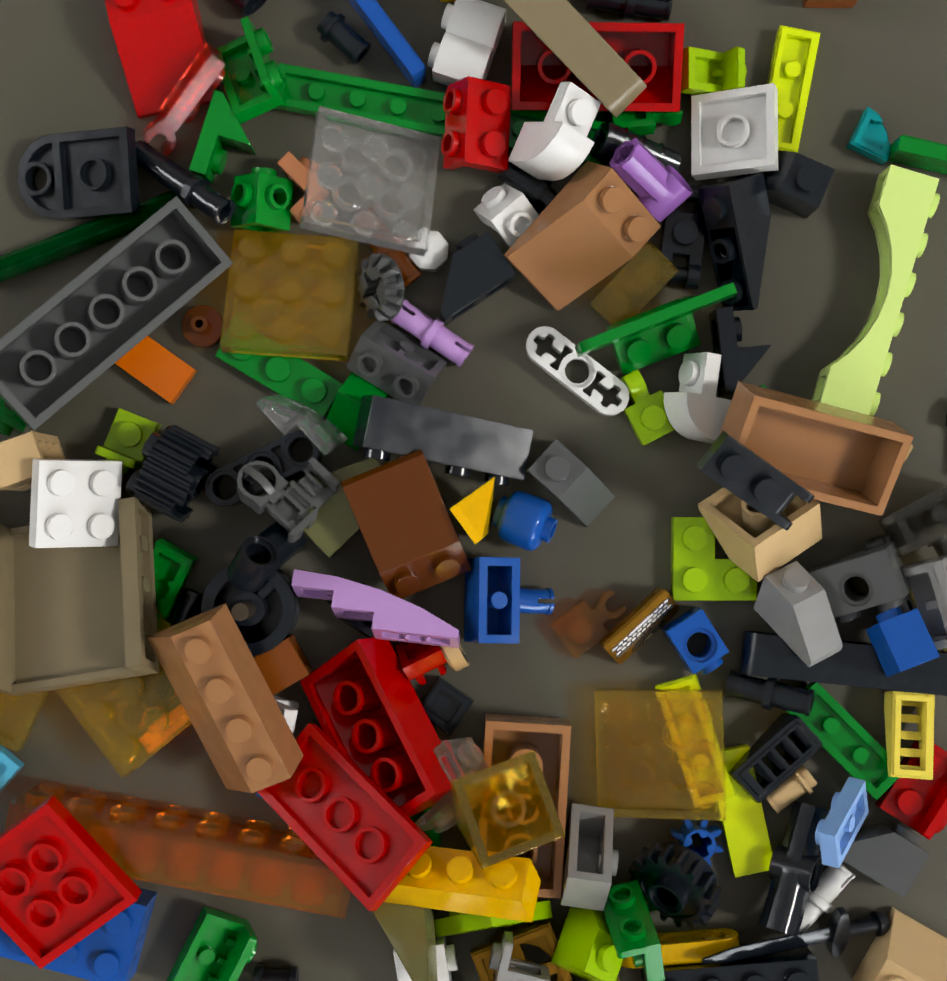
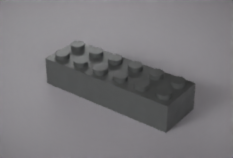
[0,196,233,431]

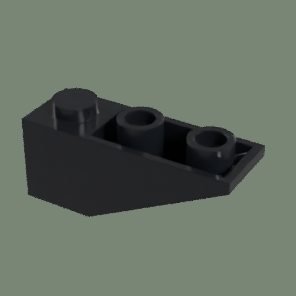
[698,173,771,311]

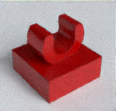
[395,642,447,685]

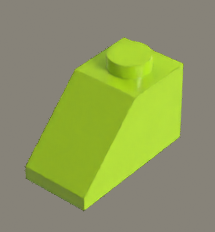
[551,907,624,981]

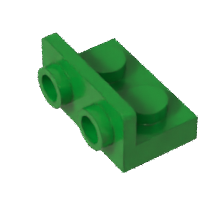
[603,880,665,981]

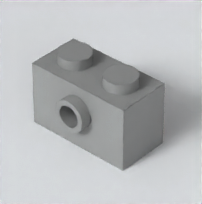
[561,803,619,911]

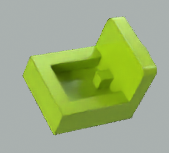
[681,46,747,95]

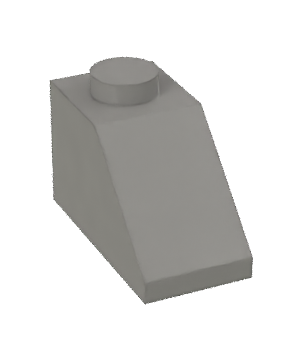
[753,561,843,667]

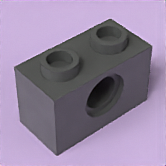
[807,541,912,623]

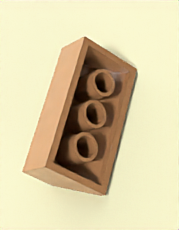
[147,603,304,793]

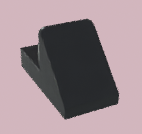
[709,306,771,396]

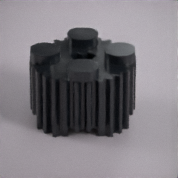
[126,425,220,523]

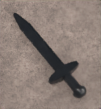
[701,906,890,964]

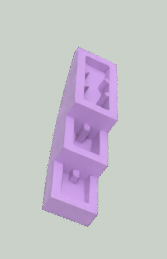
[291,569,460,648]

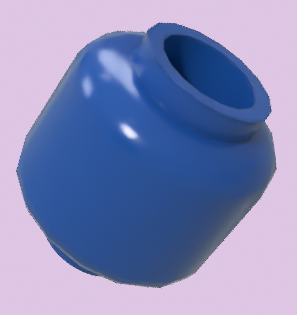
[492,491,558,551]

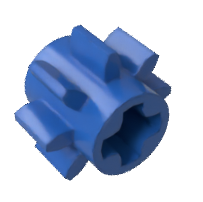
[670,813,723,866]

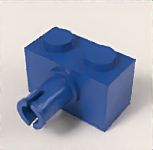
[464,557,555,644]

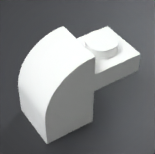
[508,82,601,181]
[664,352,731,444]

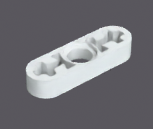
[525,326,629,416]

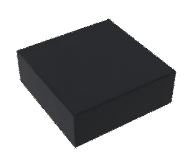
[421,677,474,735]

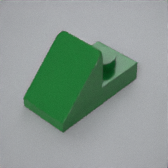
[189,90,256,185]

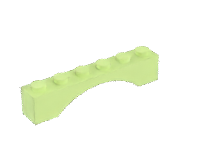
[812,164,940,416]

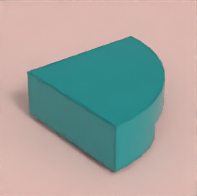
[846,107,891,165]

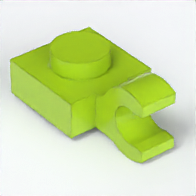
[620,369,675,446]

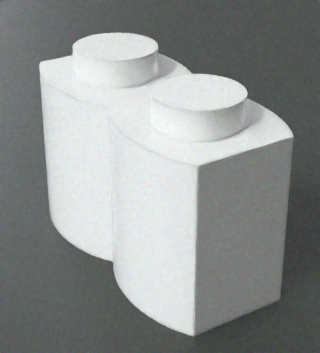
[427,0,507,86]

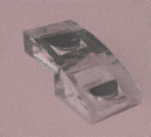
[256,394,348,455]

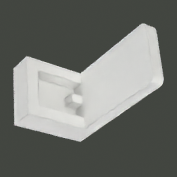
[473,183,539,248]

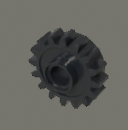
[628,842,721,929]

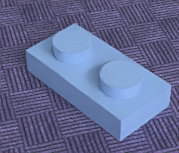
[815,777,869,869]

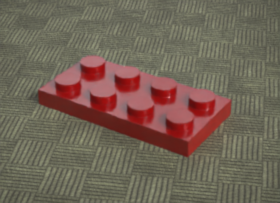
[257,723,433,911]

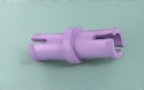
[391,299,475,368]

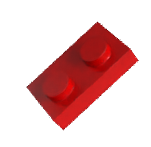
[441,76,512,173]

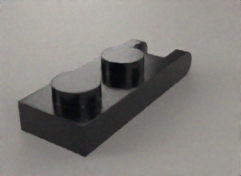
[696,430,815,531]

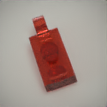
[143,42,226,156]

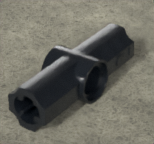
[759,801,829,937]

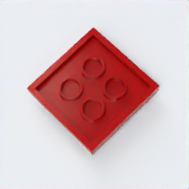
[0,795,142,969]

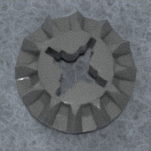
[356,253,404,322]

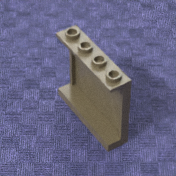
[0,497,159,696]

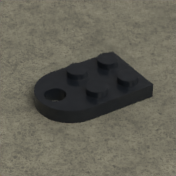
[18,126,140,221]

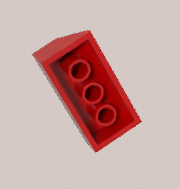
[511,21,685,112]
[300,637,463,817]

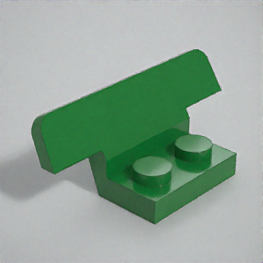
[575,283,738,375]

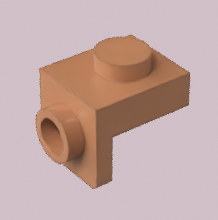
[277,151,329,224]

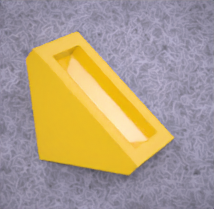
[450,477,495,544]

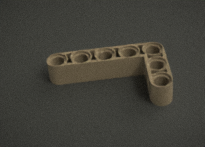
[503,0,647,118]

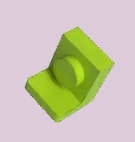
[94,408,161,474]

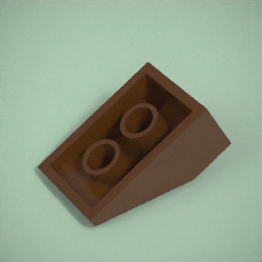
[341,449,471,599]

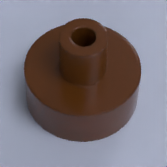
[181,305,226,348]

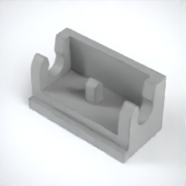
[902,555,947,650]

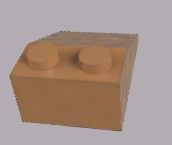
[504,161,661,311]

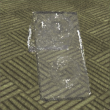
[415,737,496,833]

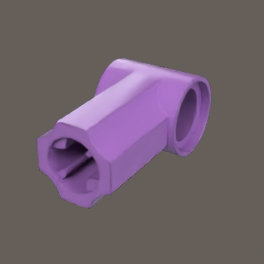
[609,138,693,222]

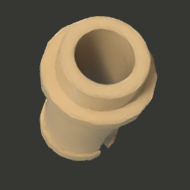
[766,765,818,814]

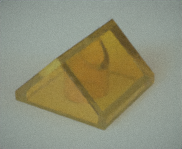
[451,751,565,869]

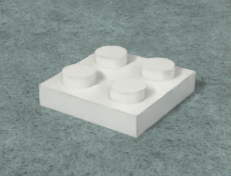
[691,83,779,181]
[29,458,123,548]

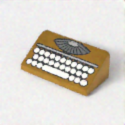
[599,588,679,664]

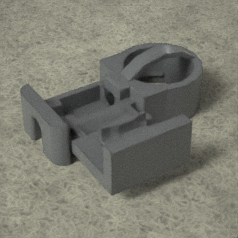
[236,457,341,543]

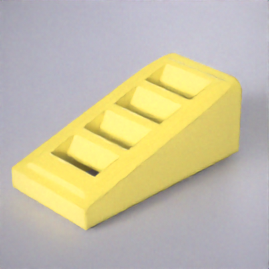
[884,691,935,780]

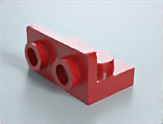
[875,740,947,840]

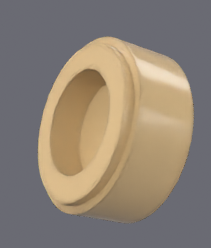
[440,643,470,672]

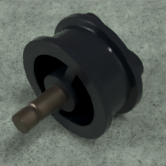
[201,566,300,656]

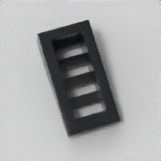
[728,713,823,803]

